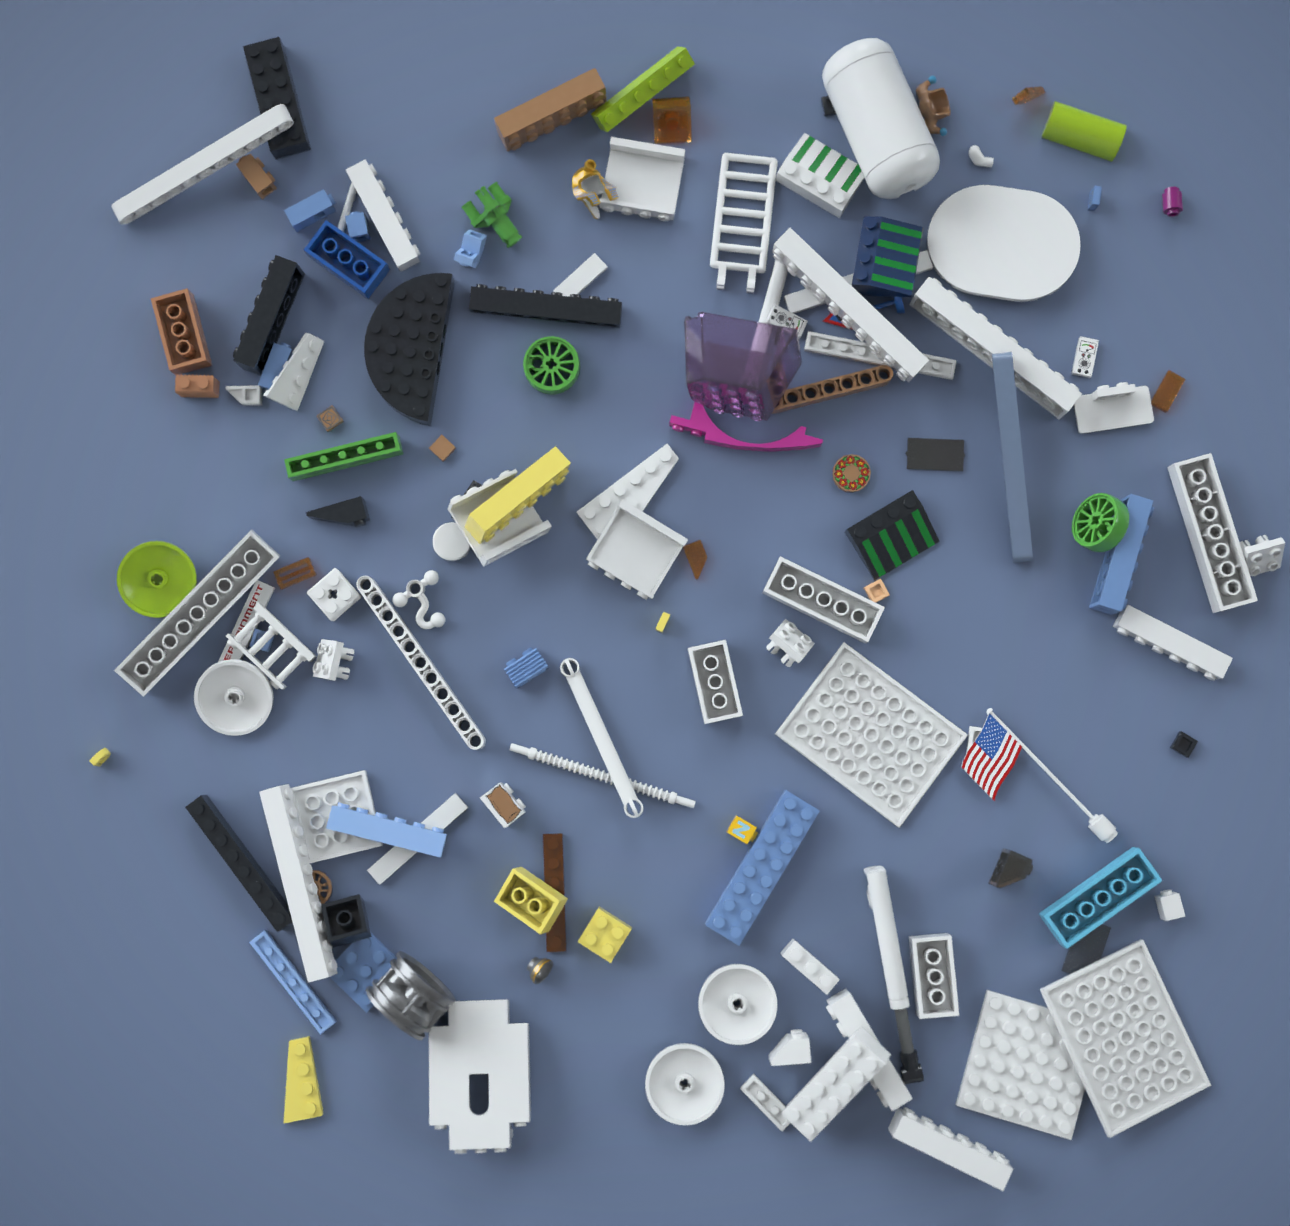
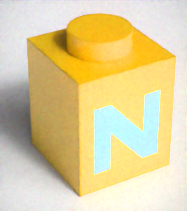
[726,815,758,844]

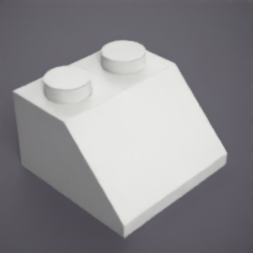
[768,1029,811,1066]

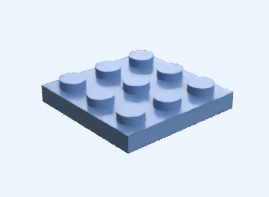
[330,933,397,1013]

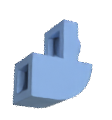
[454,229,487,268]

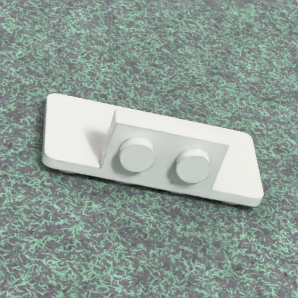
[1074,382,1154,434]

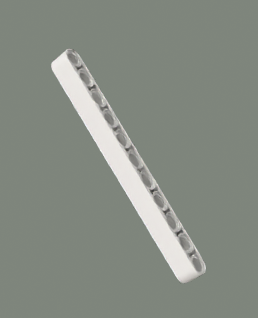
[112,104,294,225]
[357,576,486,750]

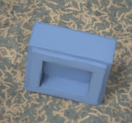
[1088,186,1102,211]

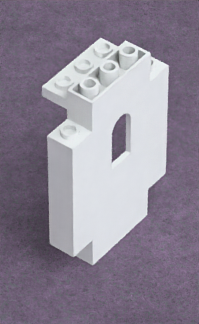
[429,1000,531,1154]

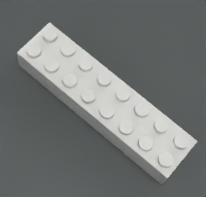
[1167,453,1258,613]

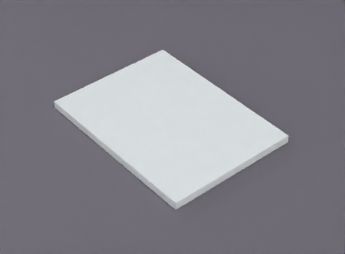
[775,642,968,828]
[1040,939,1211,1138]

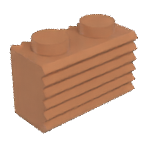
[175,374,220,398]

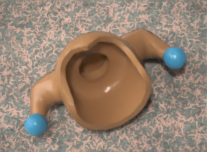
[916,76,951,136]

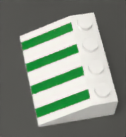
[776,133,864,218]

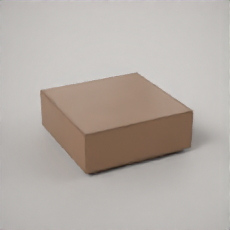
[429,435,456,462]

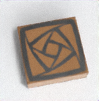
[317,406,344,432]

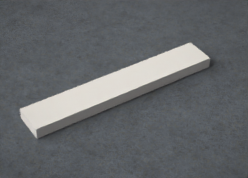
[367,793,468,885]

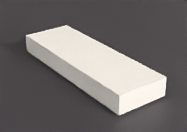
[553,253,607,297]
[740,1074,790,1131]

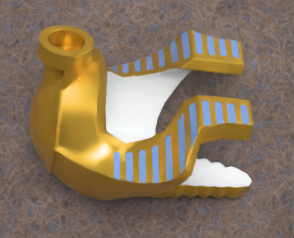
[572,159,619,219]

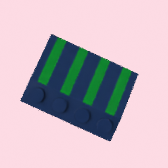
[852,216,923,297]

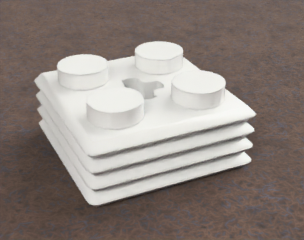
[307,568,361,621]

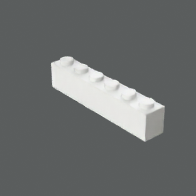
[346,159,420,272]
[1113,605,1233,681]

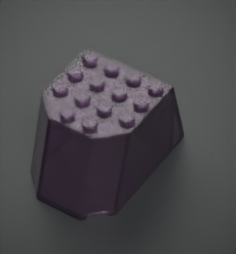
[684,312,802,421]

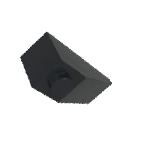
[306,496,370,527]

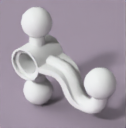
[393,570,445,629]

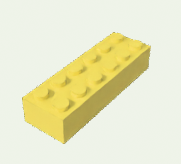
[465,446,571,544]

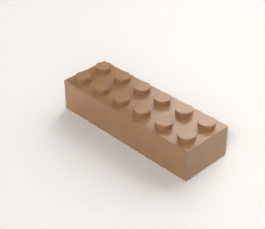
[494,68,607,152]

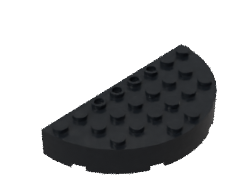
[364,273,455,426]

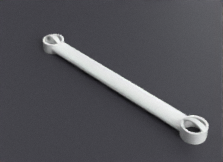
[739,260,788,397]
[560,658,644,818]

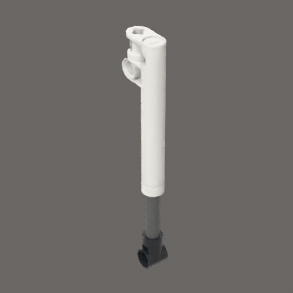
[864,866,924,1085]

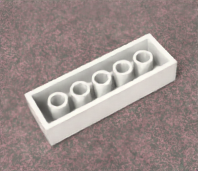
[762,557,885,644]
[826,988,913,1111]
[781,1026,891,1142]
[888,1107,1013,1191]

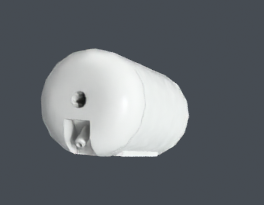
[822,38,940,199]

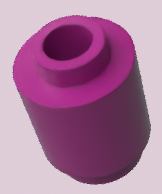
[1162,187,1183,217]

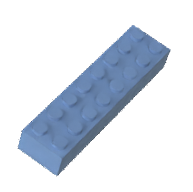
[705,790,820,946]

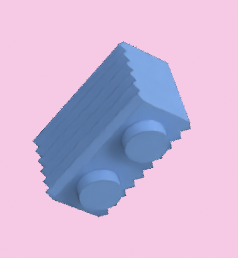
[504,647,549,689]

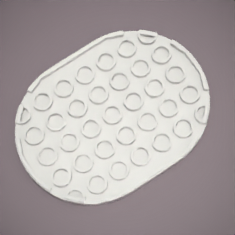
[927,185,1080,302]

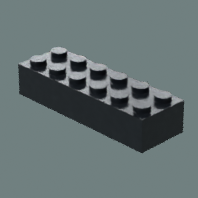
[243,37,311,159]
[233,255,305,376]

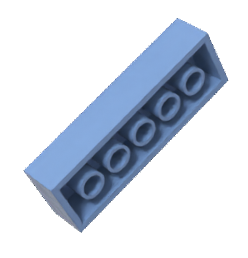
[1089,494,1154,615]

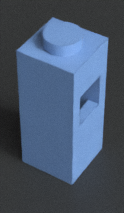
[284,189,336,232]
[258,342,293,390]

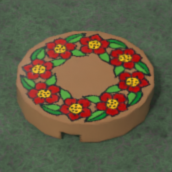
[832,454,871,492]

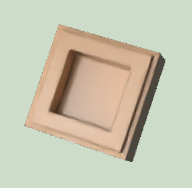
[863,579,890,603]

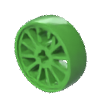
[523,336,580,395]
[1072,493,1129,552]

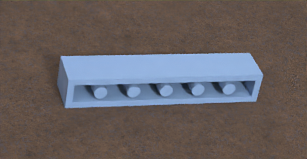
[326,802,448,857]

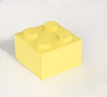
[578,906,632,963]

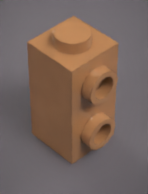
[236,153,277,199]

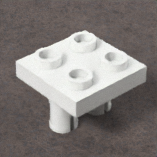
[1239,535,1285,576]
[767,619,815,667]
[313,639,354,681]

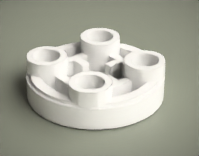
[433,522,471,561]

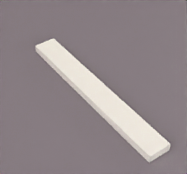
[784,250,933,314]
[804,331,957,380]

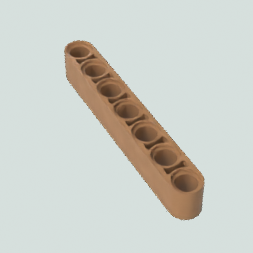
[764,365,893,414]

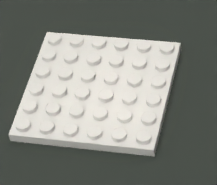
[956,990,1085,1140]

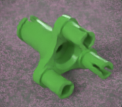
[461,182,523,248]

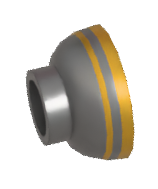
[527,957,553,984]

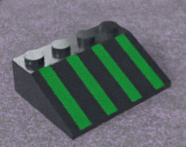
[845,490,940,581]

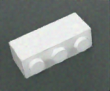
[781,938,840,994]

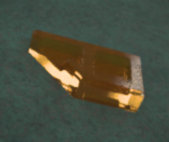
[1012,86,1045,105]
[683,540,707,580]

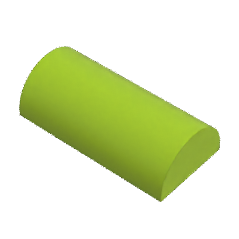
[1041,101,1127,162]

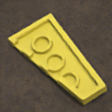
[284,1036,324,1123]

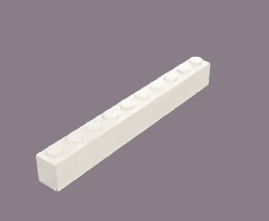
[259,784,338,982]

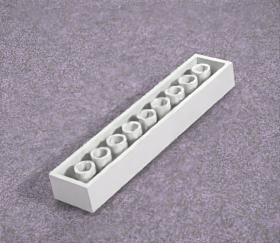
[773,228,929,382]
[909,277,1082,419]
[114,529,280,697]

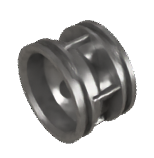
[365,951,456,1040]

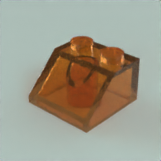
[652,97,692,144]

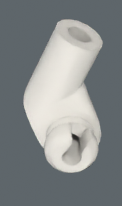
[969,145,993,167]

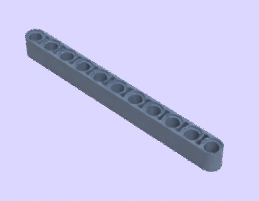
[992,352,1033,563]

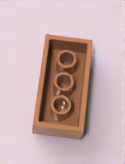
[151,288,212,375]

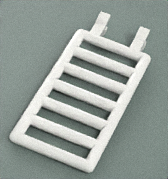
[710,153,777,293]

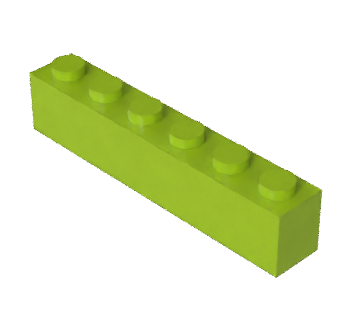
[591,46,695,132]

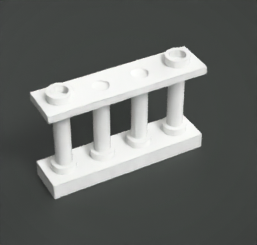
[226,603,317,690]

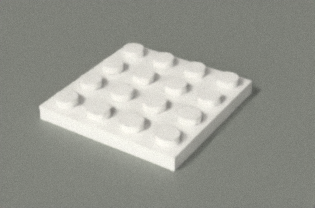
[290,770,383,863]

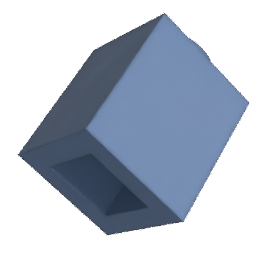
[345,211,371,242]

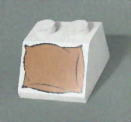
[480,782,526,828]

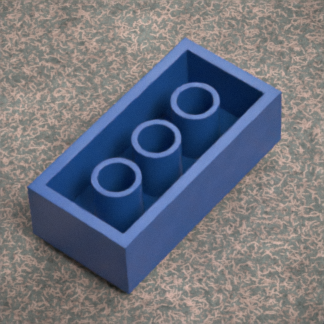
[304,220,390,299]

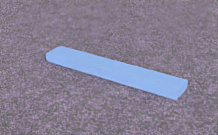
[249,930,337,1035]

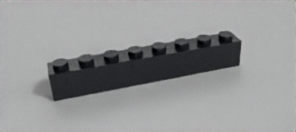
[469,284,622,328]
[185,795,293,932]

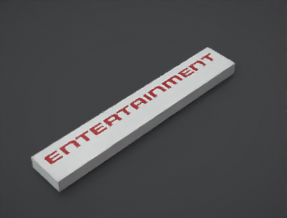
[218,580,275,662]

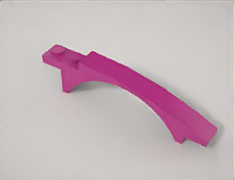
[669,398,823,452]

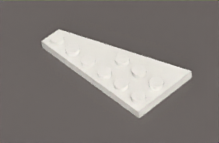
[577,444,679,540]

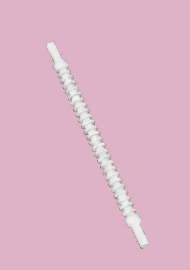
[510,743,696,808]

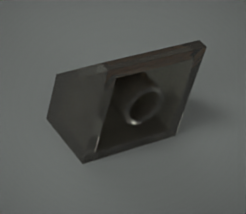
[988,848,1033,888]

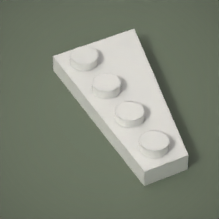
[263,333,324,411]

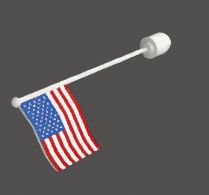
[961,708,1118,843]

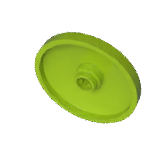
[117,541,197,618]

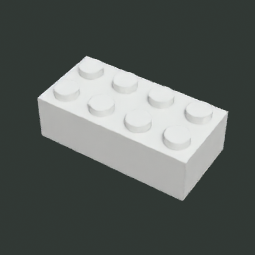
[688,640,743,724]
[909,933,959,1019]

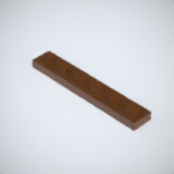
[543,833,567,952]

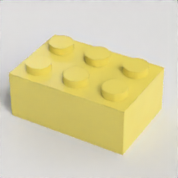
[494,867,568,934]

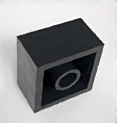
[321,894,371,948]

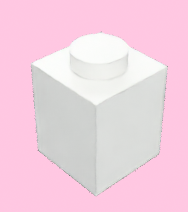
[1154,889,1185,921]

